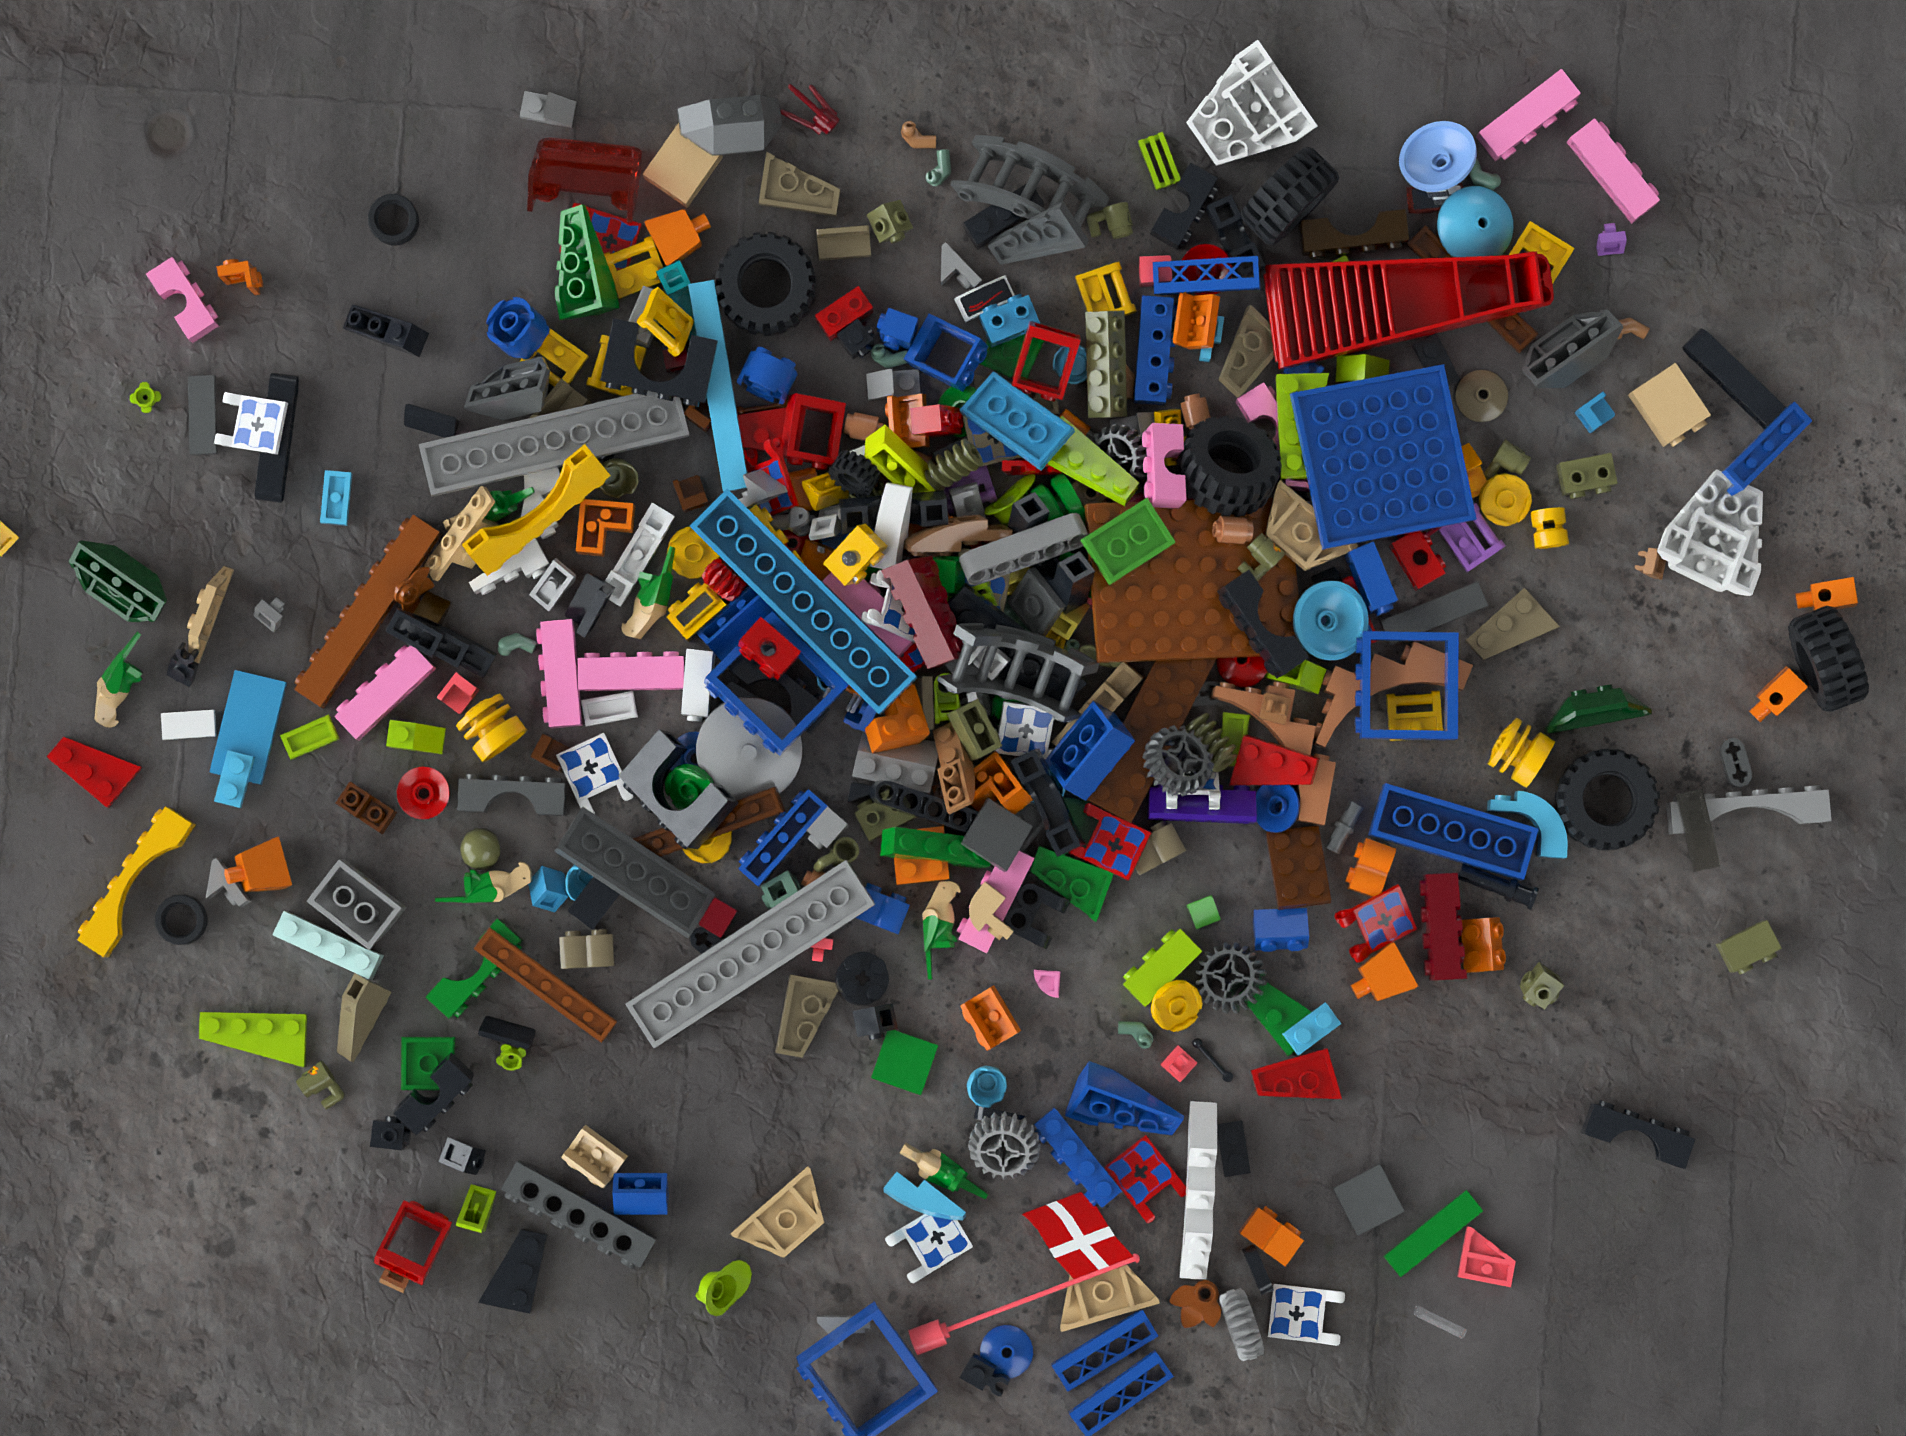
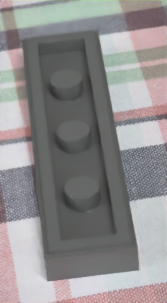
[1380,582,1488,646]

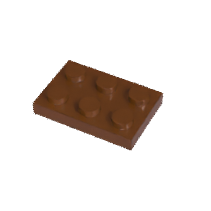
[1266,825,1331,910]

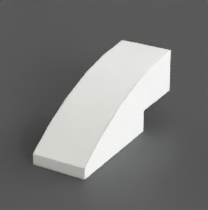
[870,482,913,569]

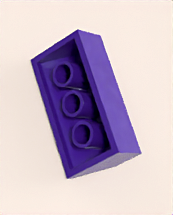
[1147,784,1257,824]

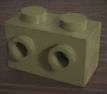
[1556,453,1618,499]
[947,699,1002,761]
[855,789,916,842]
[1715,920,1782,975]

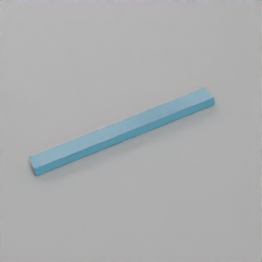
[688,280,747,492]

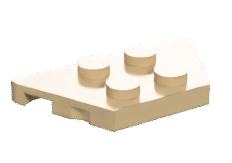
[1265,480,1359,571]
[187,566,234,664]
[731,1166,824,1258]
[1060,1265,1160,1332]

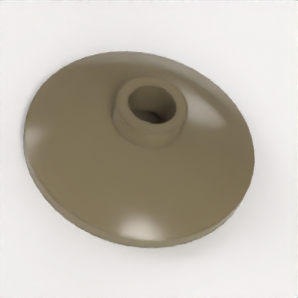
[1455,370,1508,422]

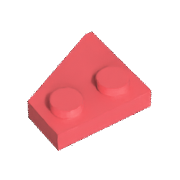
[1457,1226,1516,1287]

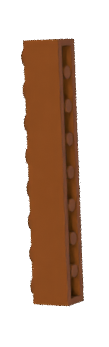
[294,515,442,709]

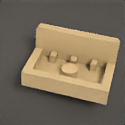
[561,1125,628,1188]

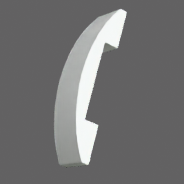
[605,503,675,607]

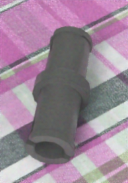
[1325,800,1364,855]

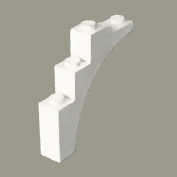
[469,467,561,595]
[1180,1101,1217,1280]

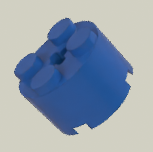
[486,297,550,360]
[737,347,798,404]

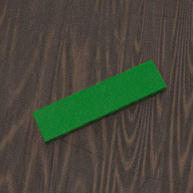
[1383,1190,1483,1277]

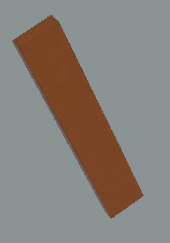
[474,927,617,1043]

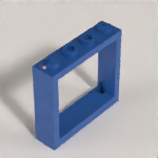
[704,611,849,756]
[1355,631,1459,740]
[796,1301,938,1436]

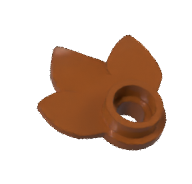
[394,567,434,613]
[1169,1280,1221,1328]

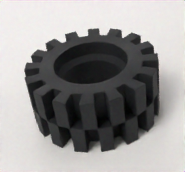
[829,450,880,497]

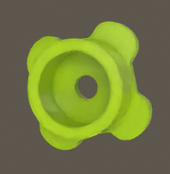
[130,382,161,413]
[496,1044,526,1071]

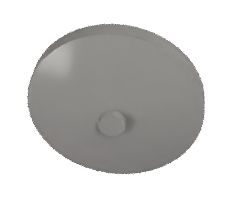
[696,697,802,800]

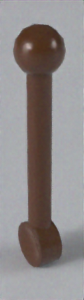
[737,400,788,415]

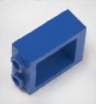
[904,314,989,392]
[1344,541,1398,616]

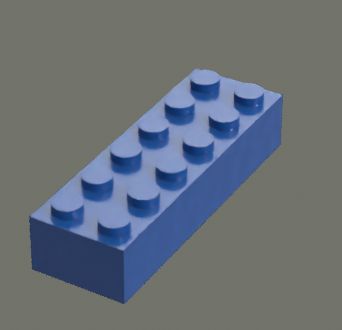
[1368,783,1539,880]

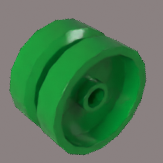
[1030,473,1086,526]

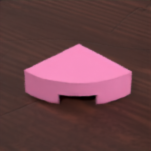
[1034,970,1060,998]

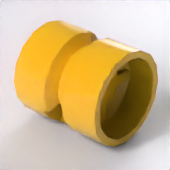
[1530,507,1569,549]

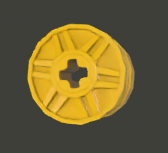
[456,693,527,763]
[1487,718,1555,788]

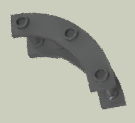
[950,135,1110,227]
[937,623,1100,722]

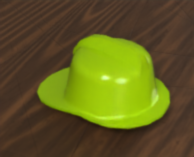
[984,474,1036,527]
[695,1260,752,1316]

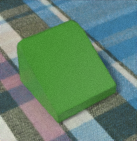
[1187,895,1221,929]

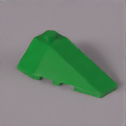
[555,204,620,320]

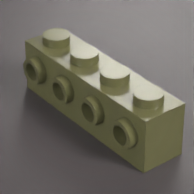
[1085,311,1127,418]

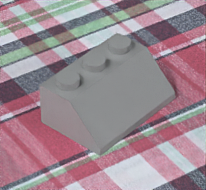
[852,732,938,795]
[307,859,407,950]

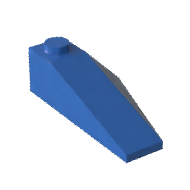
[1065,1061,1184,1135]

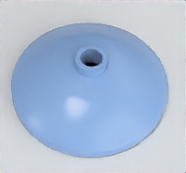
[1399,121,1477,192]

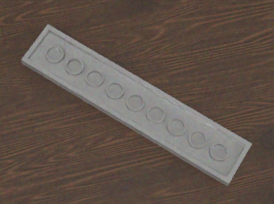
[419,391,689,497]
[625,860,876,1048]

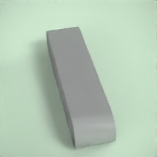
[959,513,1089,585]

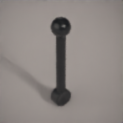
[1192,1038,1233,1082]

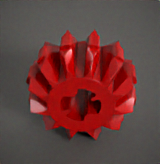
[701,559,748,601]

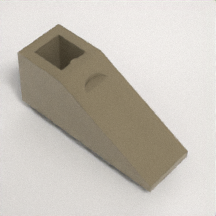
[337,973,391,1063]

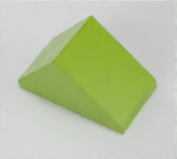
[1335,354,1390,383]
[456,1184,496,1233]

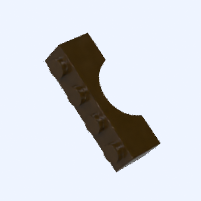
[1299,209,1409,259]

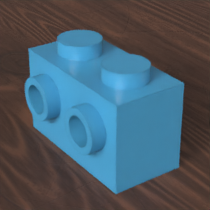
[979,294,1040,348]

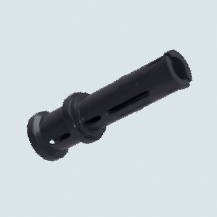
[1458,864,1539,910]

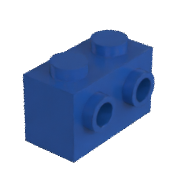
[877,308,919,351]
[1253,908,1309,952]
[612,1173,669,1215]

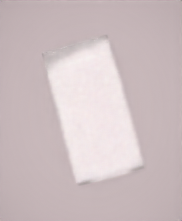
[1413,1305,1467,1339]

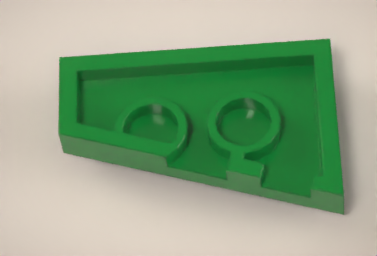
[1030,845,1113,922]
[1238,978,1311,1056]

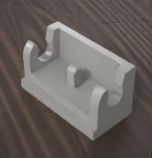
[949,482,986,545]

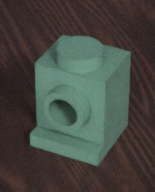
[761,870,802,909]

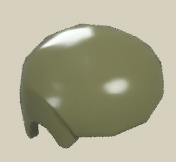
[599,458,639,498]
[460,828,500,870]

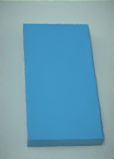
[960,371,1075,471]
[210,670,287,785]

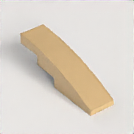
[1052,662,1144,746]

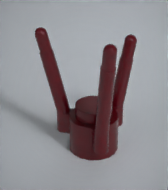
[780,84,840,135]

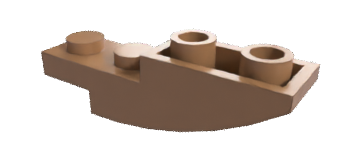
[904,514,1012,556]
[933,722,975,814]

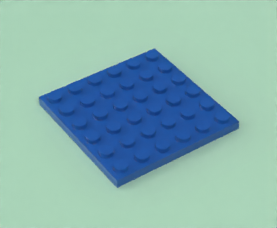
[1290,364,1477,550]

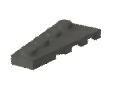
[988,202,1089,265]

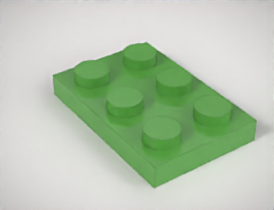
[1080,498,1176,585]

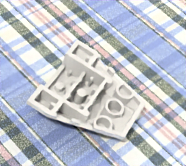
[1186,40,1318,166]
[1657,469,1763,596]

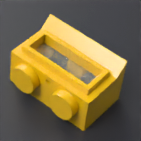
[666,582,727,642]

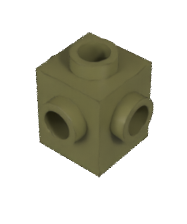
[867,200,913,244]
[1519,962,1564,1010]

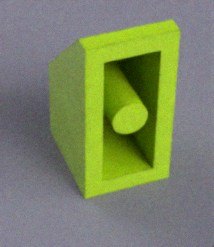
[1264,660,1327,694]
[386,720,446,754]

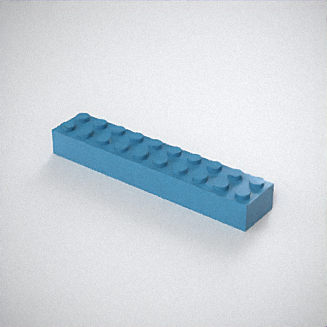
[690,489,917,715]

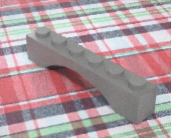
[1666,785,1832,835]

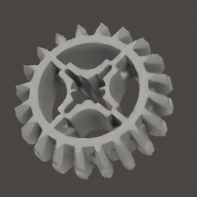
[968,1111,1041,1180]
[1219,1288,1264,1361]

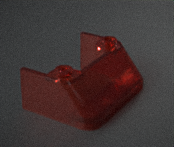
[527,138,642,223]

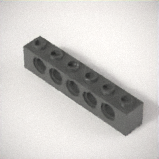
[501,1161,658,1269]

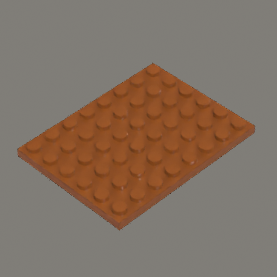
[1084,498,1299,663]

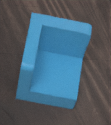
[1575,391,1615,433]
[528,866,569,912]

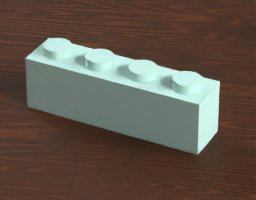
[273,911,384,979]

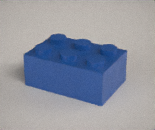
[1045,701,1135,801]

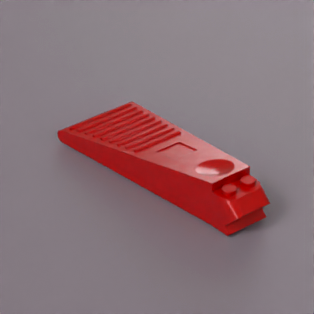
[1263,251,1554,370]

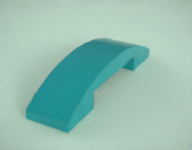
[656,260,697,341]

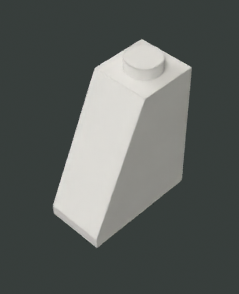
[681,649,716,722]

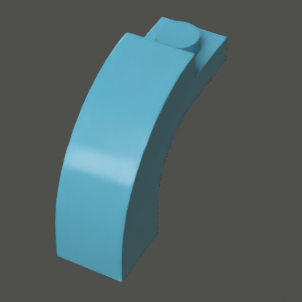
[1487,791,1568,859]

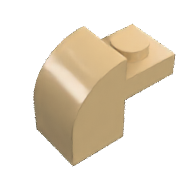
[969,881,1014,940]

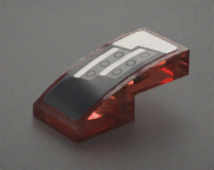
[1406,183,1463,214]

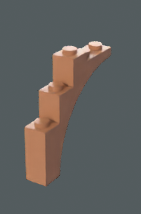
[1313,641,1473,748]
[1211,682,1336,826]

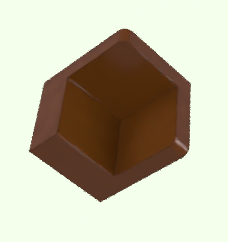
[684,397,712,432]
[673,475,709,513]
[530,734,570,773]

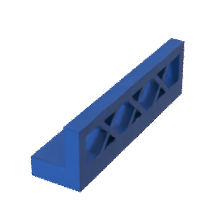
[1153,256,1261,296]
[1722,401,1812,496]
[1051,1309,1158,1392]
[1068,1350,1174,1436]

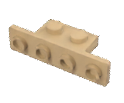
[424,486,499,581]

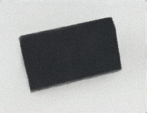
[404,404,459,438]
[478,1016,536,1049]

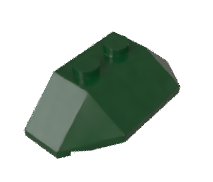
[68,540,167,622]
[1544,684,1652,735]

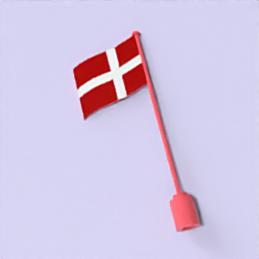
[908,1192,1140,1355]

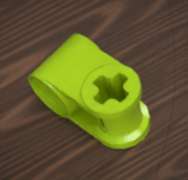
[934,673,961,724]

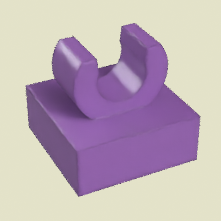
[1596,223,1627,256]

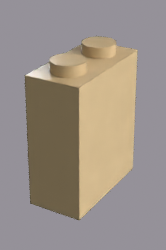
[643,123,723,208]
[1628,363,1711,447]

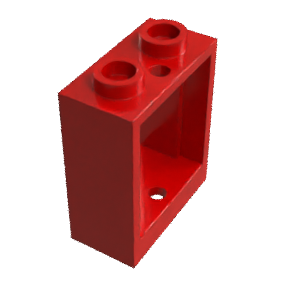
[1011,321,1081,402]
[782,393,846,470]
[374,1200,452,1285]

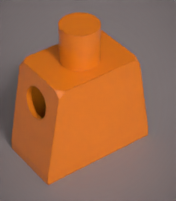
[644,209,711,266]
[1795,577,1858,610]
[1749,666,1808,722]
[224,837,292,892]
[1350,942,1418,1001]

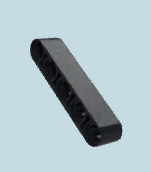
[1682,328,1786,430]
[255,373,299,503]
[869,780,978,834]

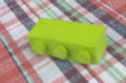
[1122,929,1202,1007]

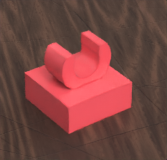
[811,937,834,962]
[1160,1045,1197,1082]

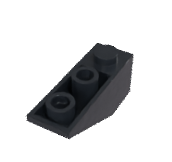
[343,304,429,357]

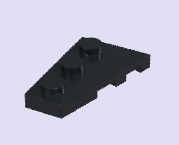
[478,1229,548,1314]

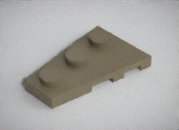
[1218,305,1274,398]
[1465,588,1560,660]

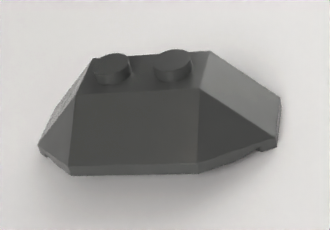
[677,95,782,156]
[1522,309,1623,388]
[464,356,550,420]

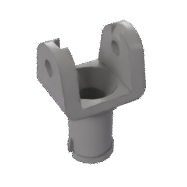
[770,507,817,537]

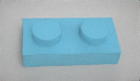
[320,470,352,526]
[214,750,255,808]
[1282,1002,1341,1055]

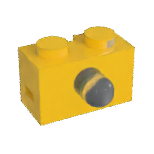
[823,524,888,586]

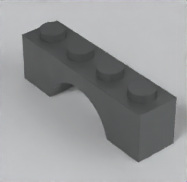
[457,774,567,816]

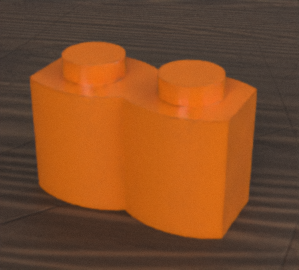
[1345,838,1396,897]

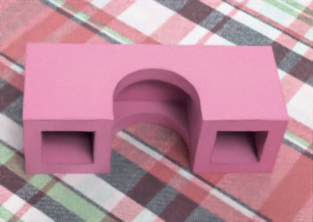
[146,257,219,343]
[1236,382,1279,450]
[1142,423,1186,508]

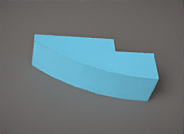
[883,1172,966,1221]

